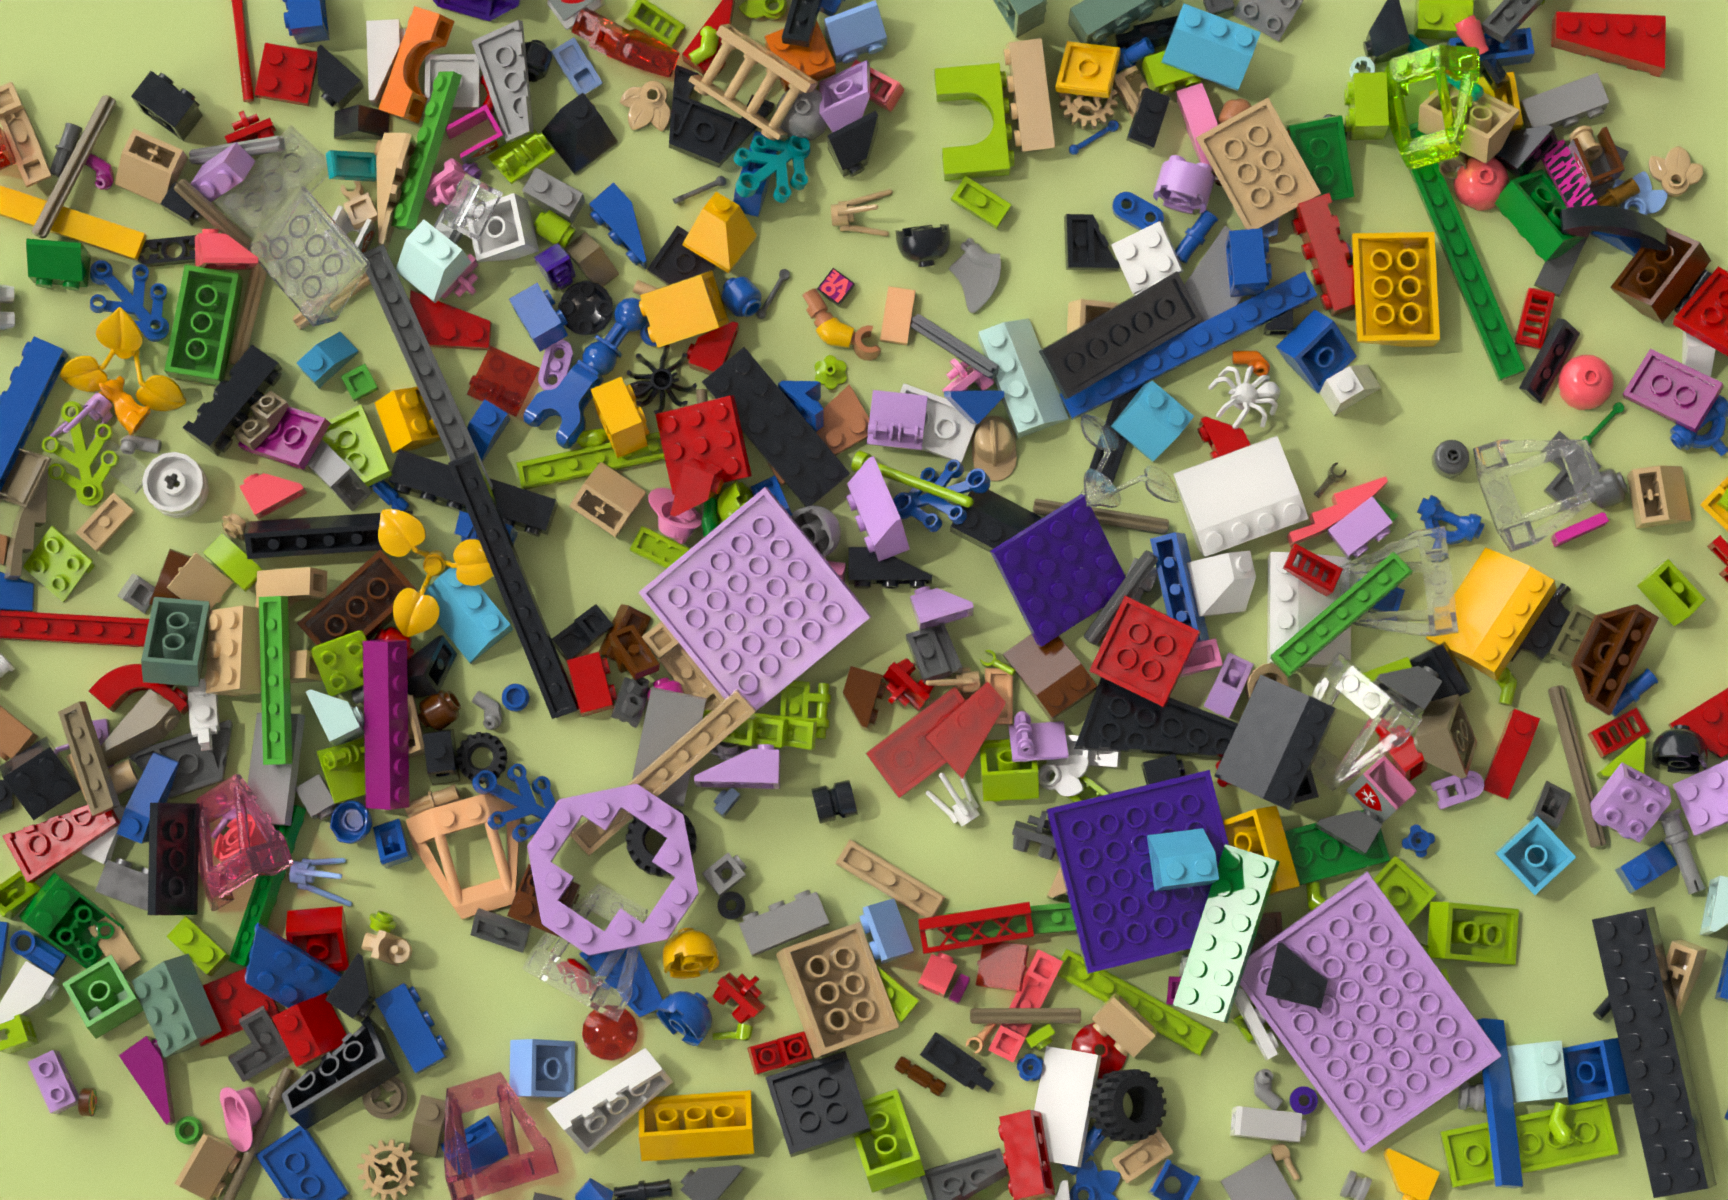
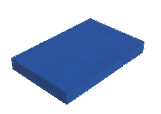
[255,1125,350,1200]

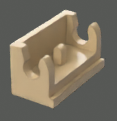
[1113,65,1149,119]

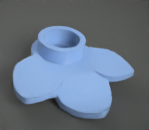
[1613,171,1668,215]

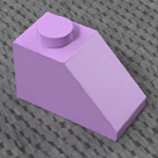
[1204,653,1254,718]

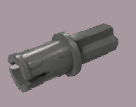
[50,123,82,177]

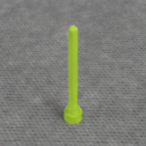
[851,450,974,507]

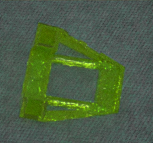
[1384,45,1480,170]

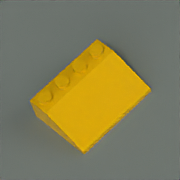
[1352,232,1440,347]
[1426,547,1557,681]

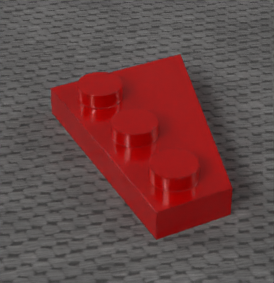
[410,290,491,350]

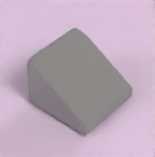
[118,574,155,614]

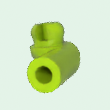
[1496,667,1517,706]

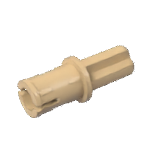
[405,784,461,817]

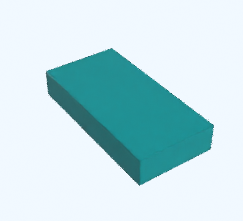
[325,150,377,182]

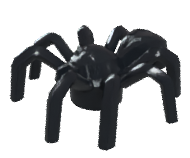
[626,345,697,414]

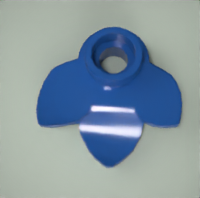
[1069,1160,1120,1200]

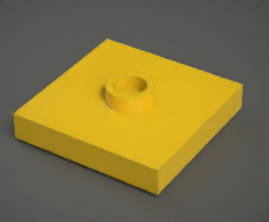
[1055,41,1121,98]

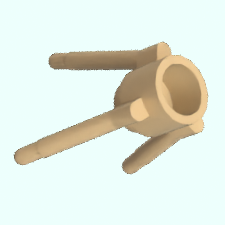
[831,189,893,236]
[914,661,980,705]

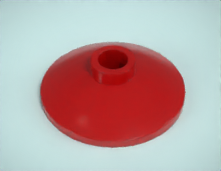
[1071,1023,1127,1079]

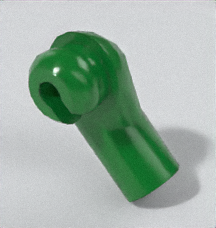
[701,498,720,537]

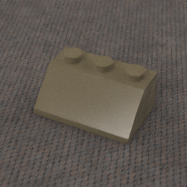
[1414,694,1478,779]

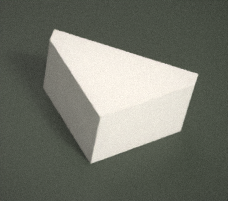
[1682,331,1715,377]

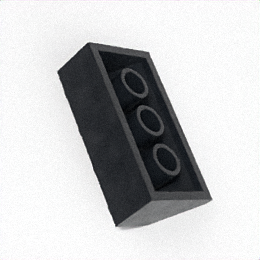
[950,489,1043,552]

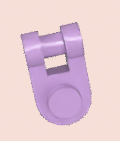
[1431,771,1484,810]

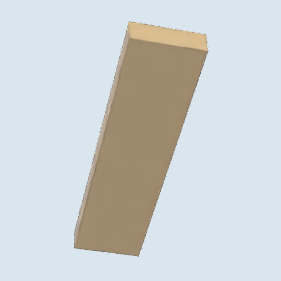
[835,840,945,918]

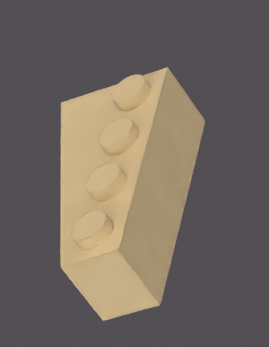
[1003,38,1055,152]

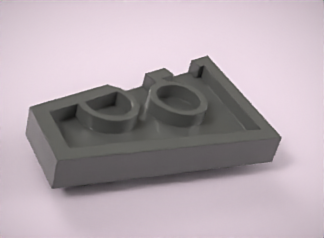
[920,1148,1008,1200]

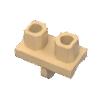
[361,930,412,966]

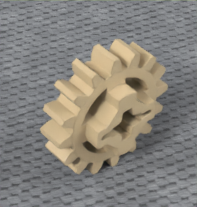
[1059,82,1118,129]
[357,1139,419,1200]

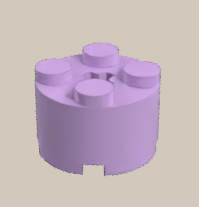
[1153,155,1215,214]

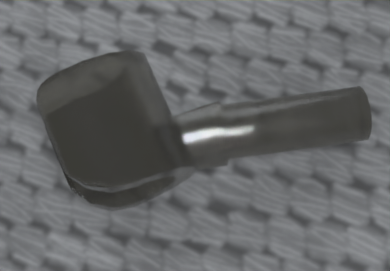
[1314,462,1347,498]

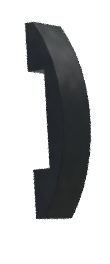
[1560,205,1668,251]

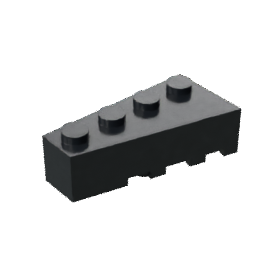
[183,345,282,456]
[282,1016,400,1130]

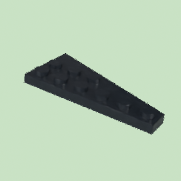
[1074,677,1238,758]

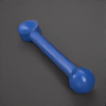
[1069,120,1119,155]

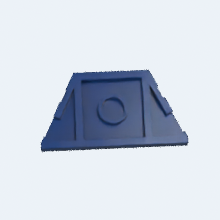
[245,923,343,1008]

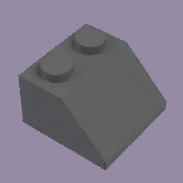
[1370,666,1442,716]

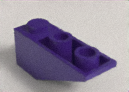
[534,243,576,290]

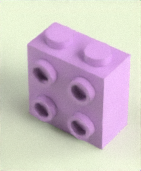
[1590,763,1672,843]

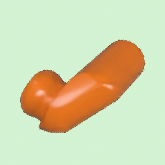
[1232,351,1270,377]

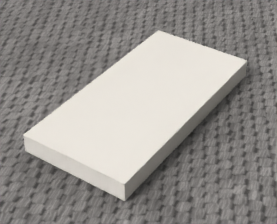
[1034,1046,1101,1168]

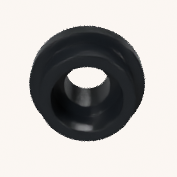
[717,891,745,920]

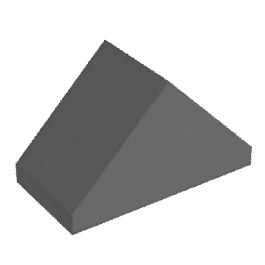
[1527,781,1571,831]

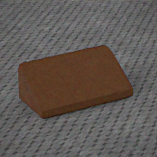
[598,604,651,662]

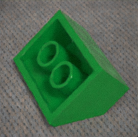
[1495,169,1592,262]

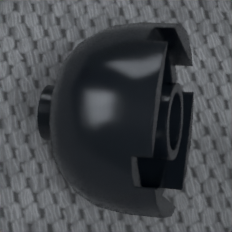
[895,224,950,267]
[1651,725,1708,774]

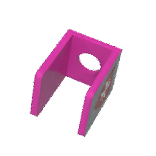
[445,105,506,164]

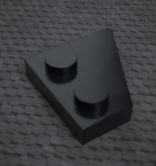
[1064,214,1120,271]
[1266,941,1328,1009]

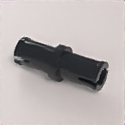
[614,1179,673,1200]

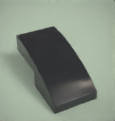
[552,604,613,661]

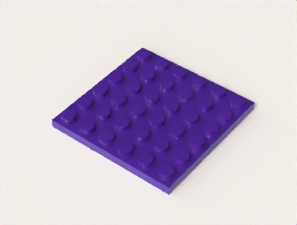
[1046,770,1229,974]

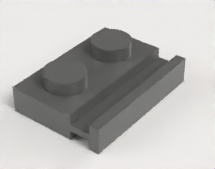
[906,623,962,685]

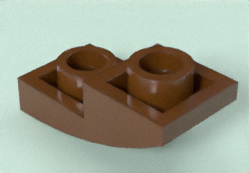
[149,549,192,605]

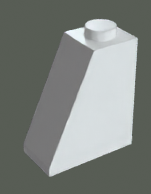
[1320,364,1381,416]
[1230,1106,1306,1142]

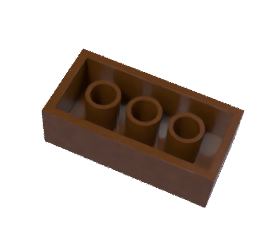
[297,550,417,645]

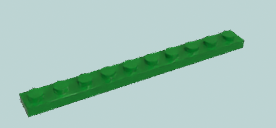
[1393,122,1525,382]

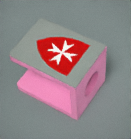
[1346,755,1417,824]

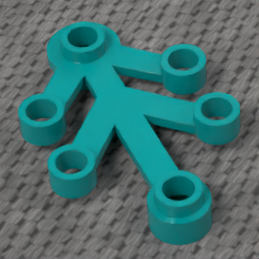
[733,135,811,203]

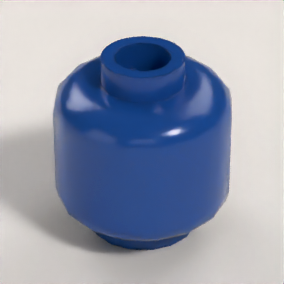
[721,277,762,317]

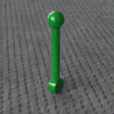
[1582,402,1624,446]

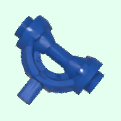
[1669,395,1728,457]
[1417,495,1485,557]

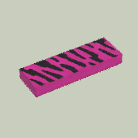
[1541,139,1597,208]

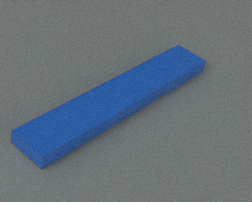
[1476,1018,1523,1189]

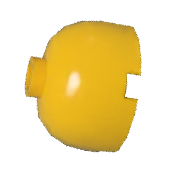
[663,928,720,979]

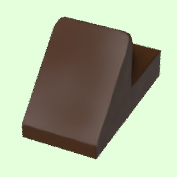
[609,625,660,680]

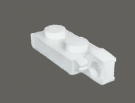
[187,678,220,751]

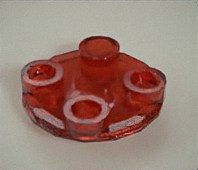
[582,1004,638,1061]

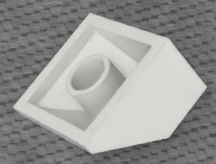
[1187,551,1256,617]

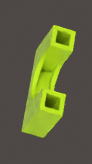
[934,63,1015,181]

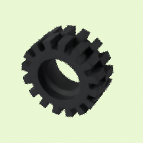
[456,732,508,784]

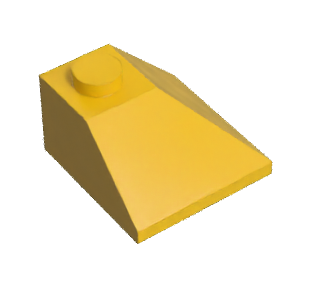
[683,191,757,273]

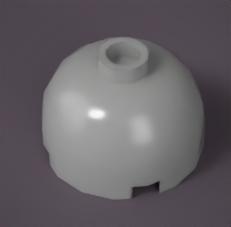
[776,89,827,141]
[791,505,841,558]

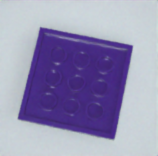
[990,494,1126,647]

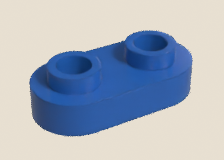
[1112,192,1164,230]

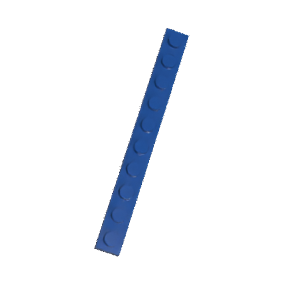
[1060,271,1317,420]

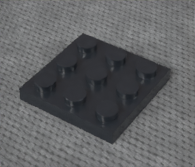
[765,1051,872,1157]

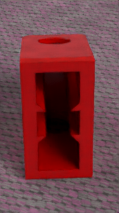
[1373,718,1428,782]

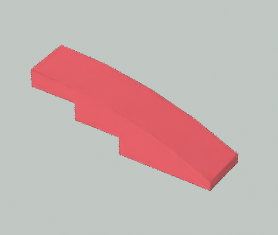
[1287,476,1388,547]

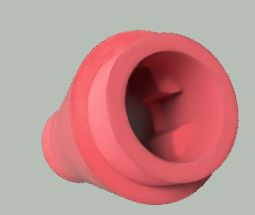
[1455,15,1489,58]

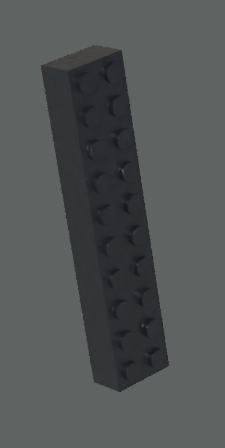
[1592,907,1717,1198]

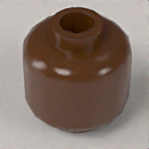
[418,689,461,731]

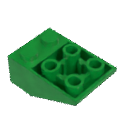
[19,872,124,969]

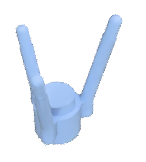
[289,858,352,907]

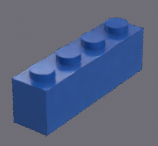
[1150,532,1210,643]

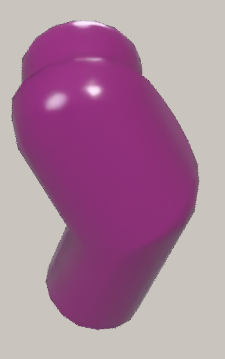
[85,153,114,190]

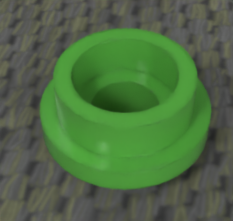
[175,1116,203,1145]

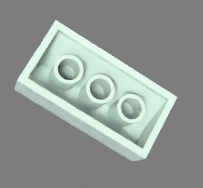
[978,318,1069,439]

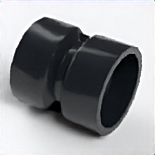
[811,780,858,824]

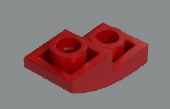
[747,1031,812,1075]

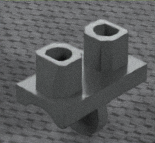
[611,677,650,728]
[1012,810,1056,860]

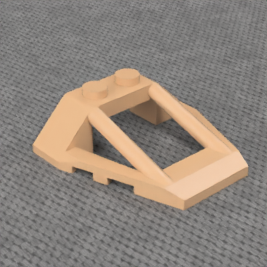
[406,789,521,919]

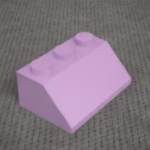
[846,456,910,561]

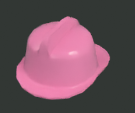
[648,488,702,544]
[220,1087,262,1152]

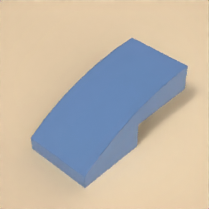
[551,37,603,95]

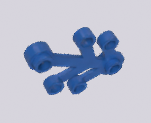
[90,260,169,342]
[893,459,990,532]
[472,763,556,842]

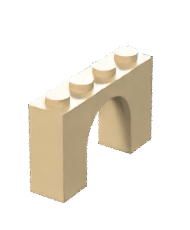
[256,567,327,683]

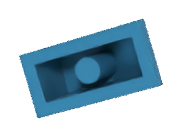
[296,332,359,389]

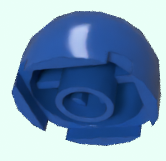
[656,991,712,1046]

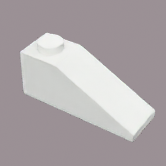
[366,19,406,107]
[0,961,60,1032]

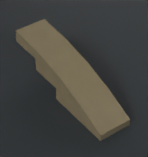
[4,469,48,580]

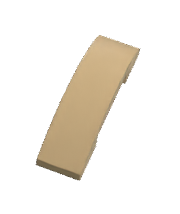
[0,82,52,188]
[642,621,725,710]

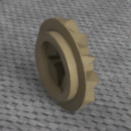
[362,1076,408,1119]

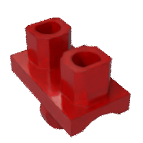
[224,110,276,144]
[883,658,935,711]
[713,972,766,1024]

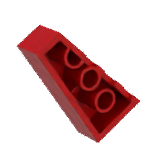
[1551,11,1666,77]
[1291,193,1355,317]

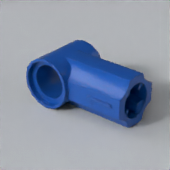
[10,930,67,976]

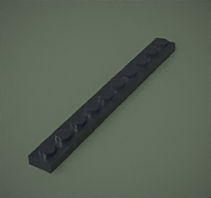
[448,452,579,719]

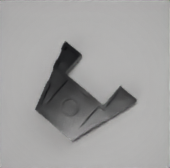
[669,65,774,167]

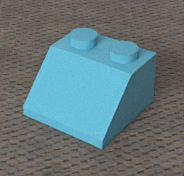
[1111,381,1194,462]
[1495,816,1576,895]

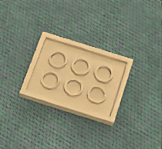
[1196,98,1321,229]

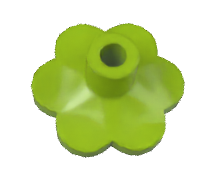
[814,355,847,390]

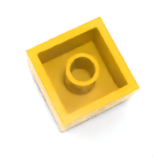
[590,377,649,458]

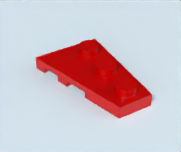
[925,682,1006,779]

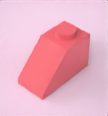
[239,473,307,519]
[918,952,957,998]

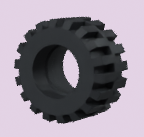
[626,805,697,877]
[1089,1069,1167,1142]

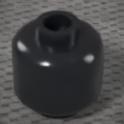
[525,40,552,82]

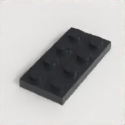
[148,803,200,916]

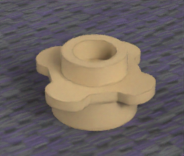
[222,513,247,540]

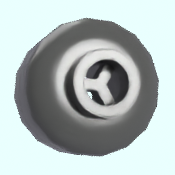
[1432,440,1469,478]
[1585,468,1628,509]

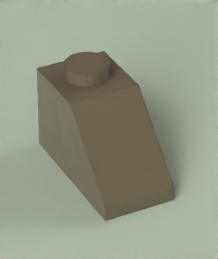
[408,1095,452,1158]

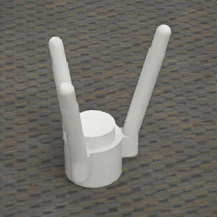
[926,773,980,827]

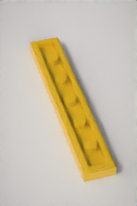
[0,185,147,261]

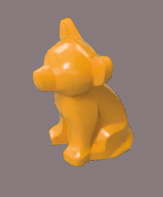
[98,376,151,435]

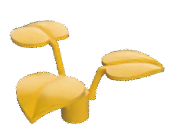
[60,307,187,411]
[378,509,493,637]

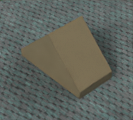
[564,232,619,287]

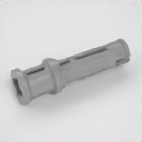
[1657,809,1706,894]

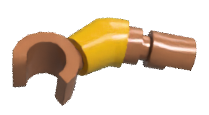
[802,288,881,361]

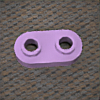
[538,339,573,391]

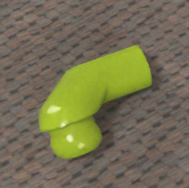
[688,26,719,66]
[576,428,607,448]
[1306,882,1326,910]
[1548,1102,1576,1145]

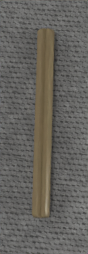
[32,95,116,239]
[1548,685,1606,848]

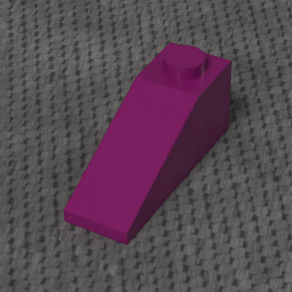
[118,1036,175,1126]

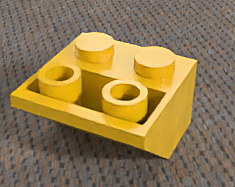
[374,387,441,453]

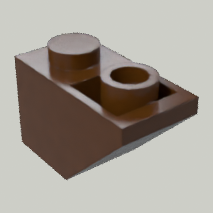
[843,666,886,731]

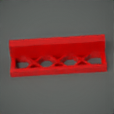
[918,902,1034,954]

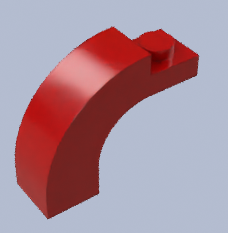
[88,664,189,715]

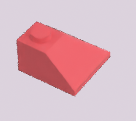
[195,229,258,270]

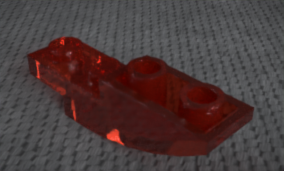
[571,7,680,78]

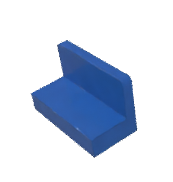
[440,1115,510,1181]

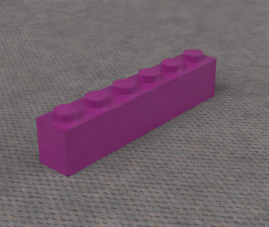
[363,639,410,810]

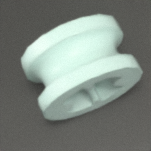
[1349,56,1375,78]

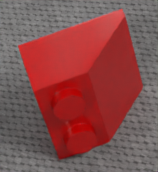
[285,906,349,971]
[272,993,347,1069]

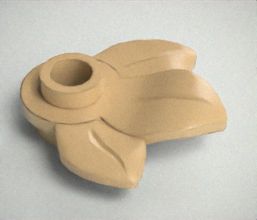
[620,81,671,131]
[1649,146,1703,197]

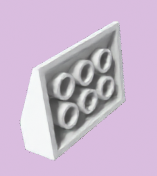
[1173,436,1308,557]
[1267,552,1351,668]

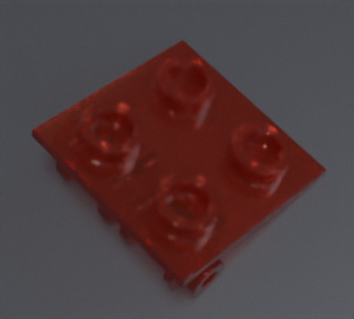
[467,346,540,417]

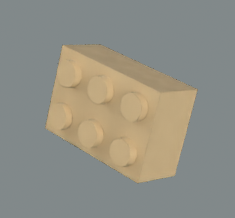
[205,605,261,697]

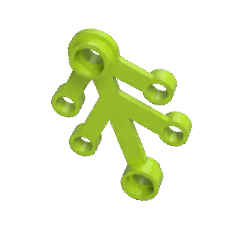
[42,401,119,506]

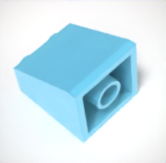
[1147,828,1219,891]

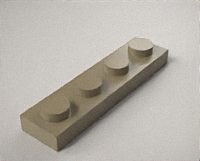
[58,701,120,816]

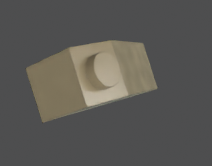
[101,689,182,767]

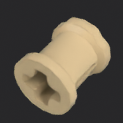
[1569,126,1603,162]

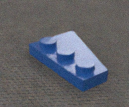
[579,946,663,1018]

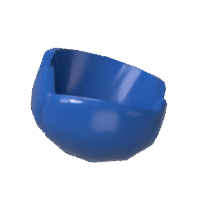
[330,801,373,844]

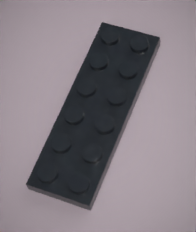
[1039,271,1203,399]
[702,347,850,507]

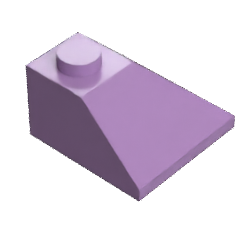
[819,60,870,132]
[910,586,974,630]

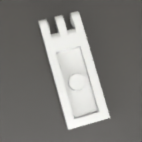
[1234,988,1279,1060]

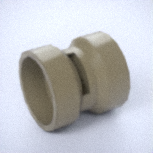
[1439,143,1467,179]

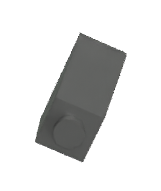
[1315,809,1383,856]
[681,1165,744,1200]

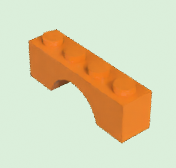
[379,6,455,124]

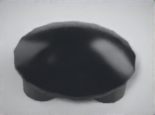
[558,280,613,336]

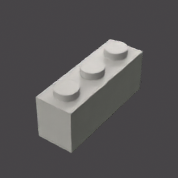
[1520,73,1610,129]
[739,890,830,957]

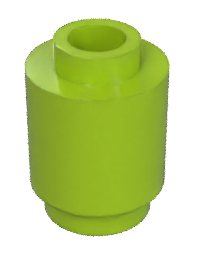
[534,210,576,248]

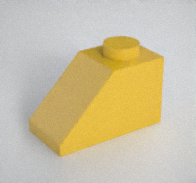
[1383,1148,1440,1200]

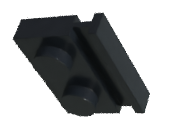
[1410,641,1472,701]

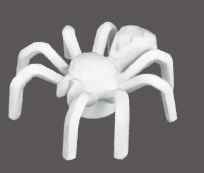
[1208,366,1280,429]

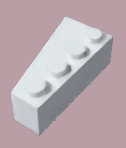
[547,1048,673,1154]

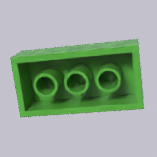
[164,265,244,385]

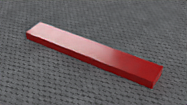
[0,610,149,647]

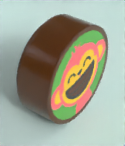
[78,1088,97,1117]

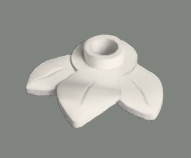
[1038,746,1089,797]

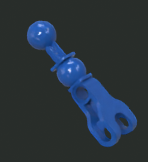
[523,297,648,449]

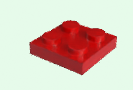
[254,43,318,106]

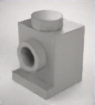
[702,853,747,897]

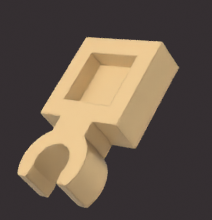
[341,181,378,230]

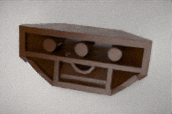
[1571,604,1659,716]

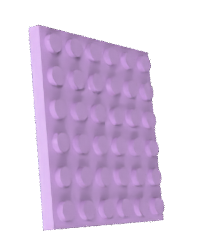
[638,487,872,711]

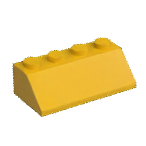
[639,1090,754,1161]

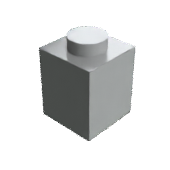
[296,774,338,820]

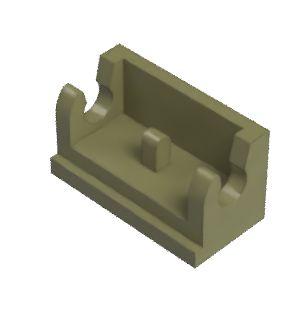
[1549,604,1595,668]

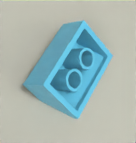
[1161,4,1261,91]
[424,567,513,664]

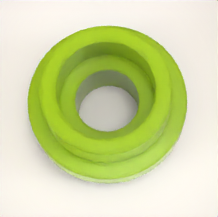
[369,911,397,933]

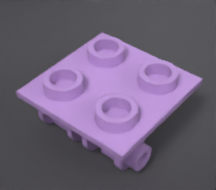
[867,390,928,450]
[1008,711,1069,762]

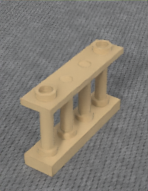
[688,24,818,141]

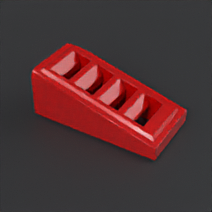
[1514,288,1555,350]
[1283,543,1343,597]
[1587,707,1650,758]

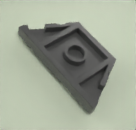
[129,720,233,799]

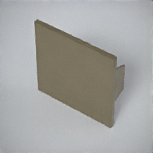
[0,448,52,508]

